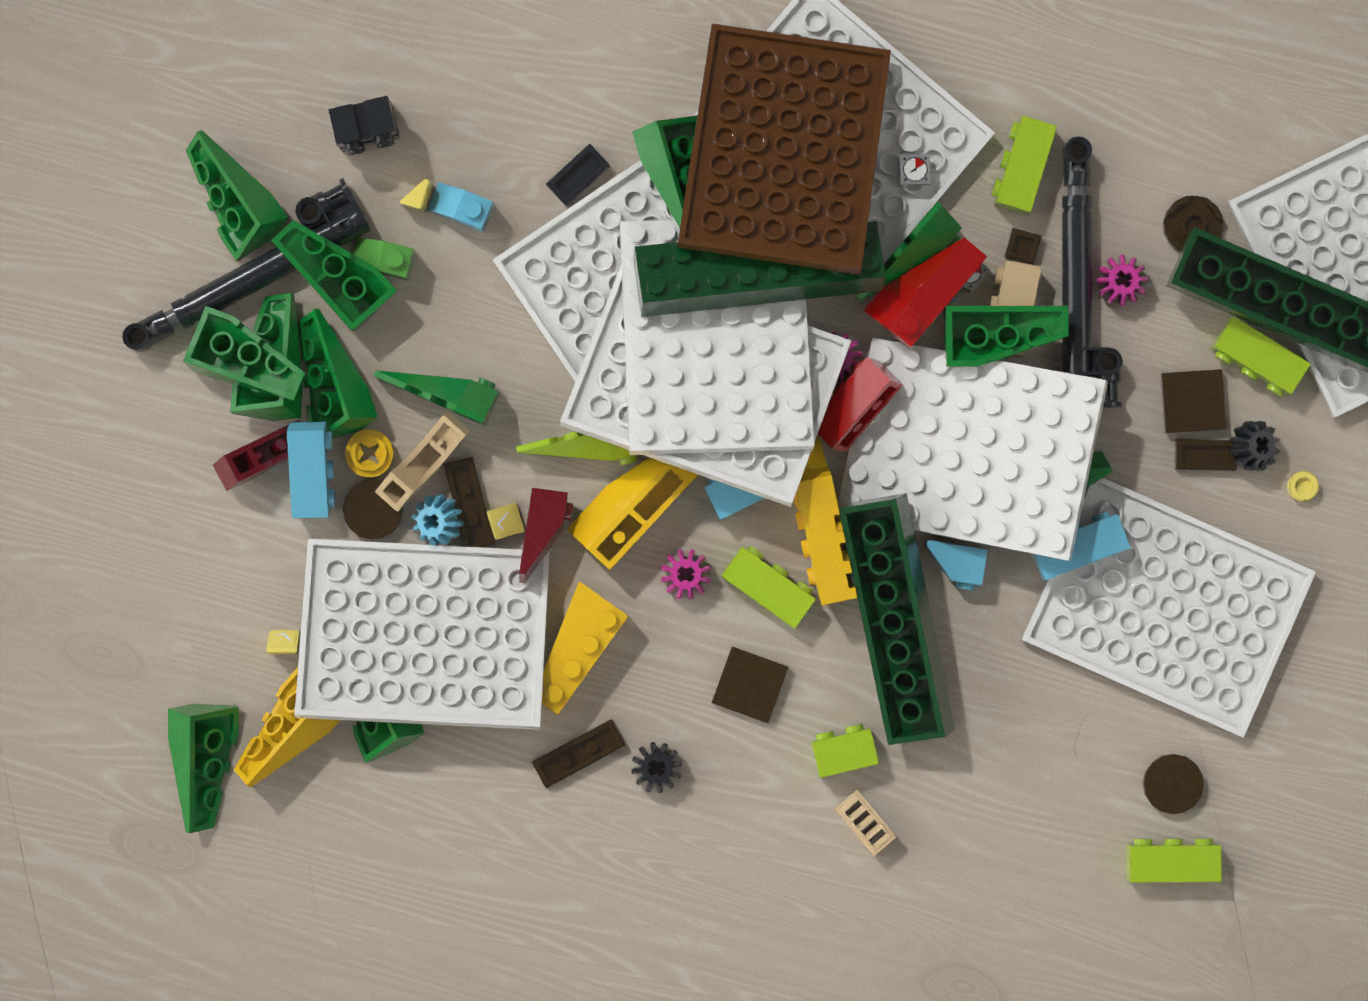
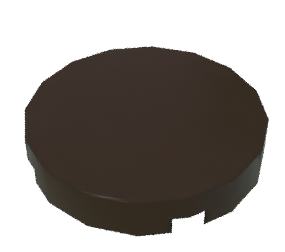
[1163,195,1223,252]
[343,479,404,540]
[1142,754,1204,814]

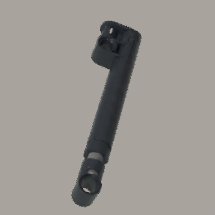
[1062,136,1123,408]
[122,178,371,352]

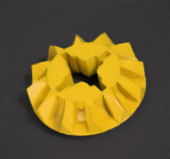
[345,429,393,478]

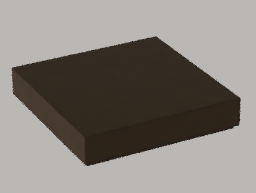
[1161,369,1226,434]
[711,646,789,723]

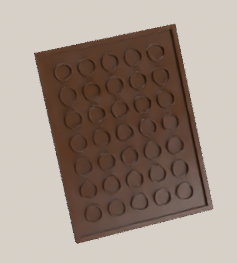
[677,23,891,275]

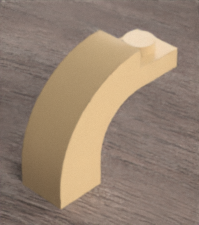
[375,411,470,512]

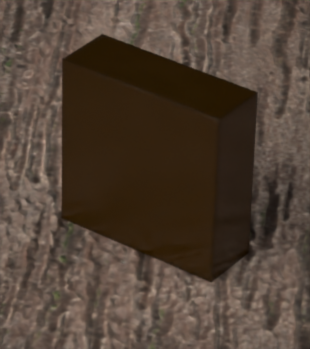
[1004,228,1042,265]

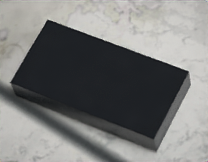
[546,143,610,207]

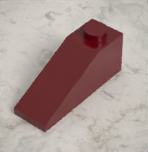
[213,420,300,491]
[519,488,573,583]

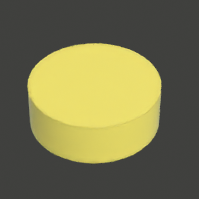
[1287,471,1319,502]

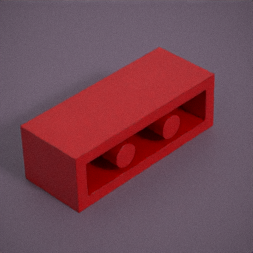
[818,357,903,453]

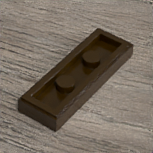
[443,457,495,548]
[532,719,626,788]

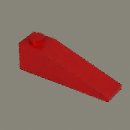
[863,237,988,350]

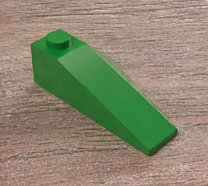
[271,220,397,332]
[944,306,1069,367]
[373,370,500,426]

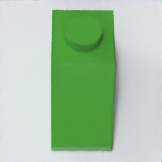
[353,237,416,281]

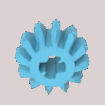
[411,494,464,546]

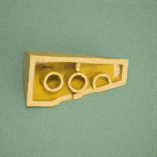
[234,667,341,788]

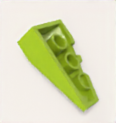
[516,431,639,466]

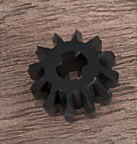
[1228,421,1281,471]
[631,742,682,793]

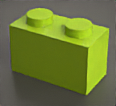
[810,723,879,778]

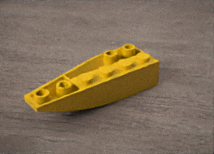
[566,457,698,570]

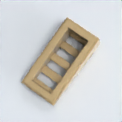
[834,790,897,856]

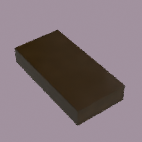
[1175,439,1237,471]

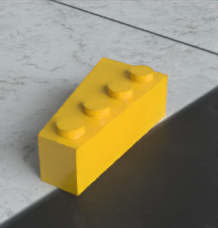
[793,466,857,606]
[542,581,629,715]

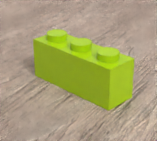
[991,115,1057,215]
[1210,316,1310,397]
[721,545,816,629]
[1126,838,1222,883]

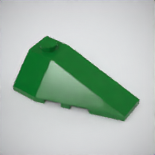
[632,115,698,228]
[186,130,288,261]
[855,202,962,302]
[230,293,303,421]
[183,306,306,402]
[298,309,378,439]
[168,704,239,834]
[352,721,425,763]

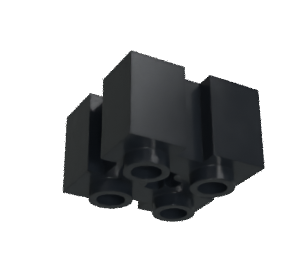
[328,95,400,155]

